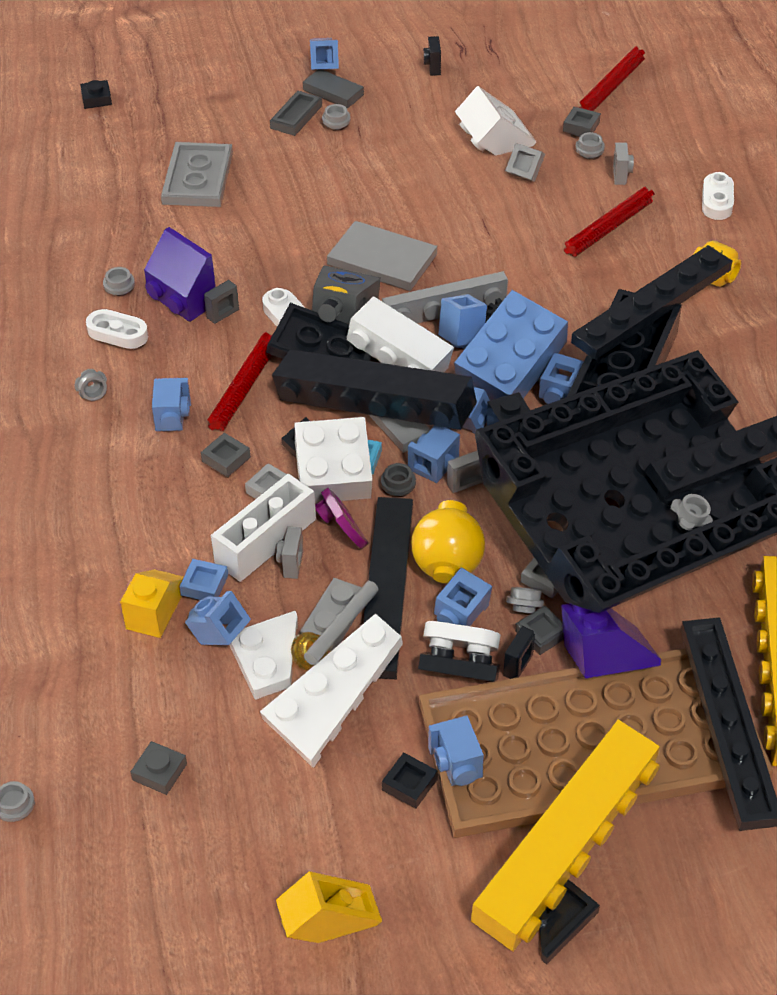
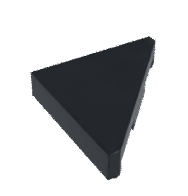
[539,879,600,965]

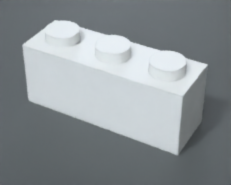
[347,296,454,372]
[211,474,316,582]

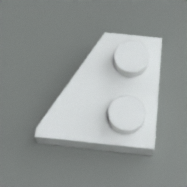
[230,611,298,700]

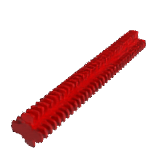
[579,46,645,111]
[564,187,655,257]
[207,332,273,431]

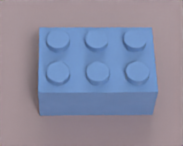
[454,290,568,400]

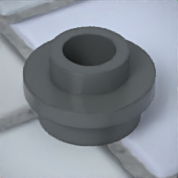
[381,463,416,496]

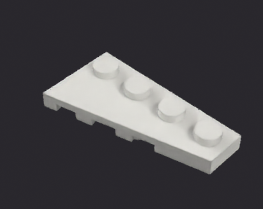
[260,614,403,768]

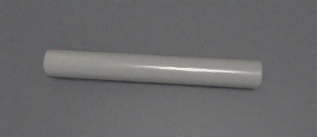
[304,581,379,665]

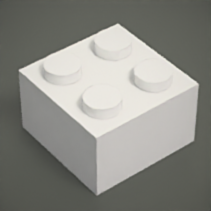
[295,417,372,503]

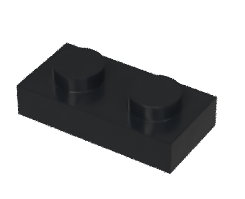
[418,646,500,682]

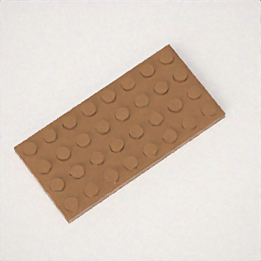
[419,648,773,838]

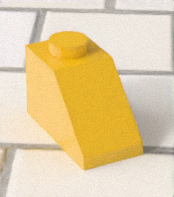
[120,569,184,638]
[276,871,382,943]

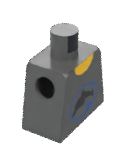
[312,265,381,324]

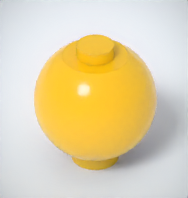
[411,500,485,583]

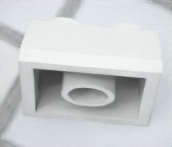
[455,86,536,155]

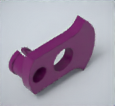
[315,488,369,549]

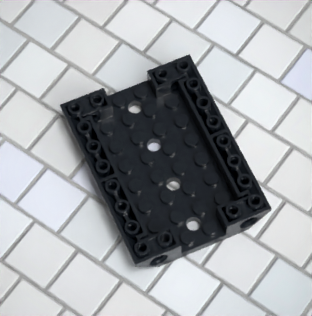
[475,350,777,613]

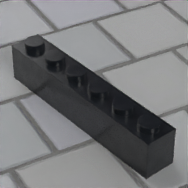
[272,349,477,430]

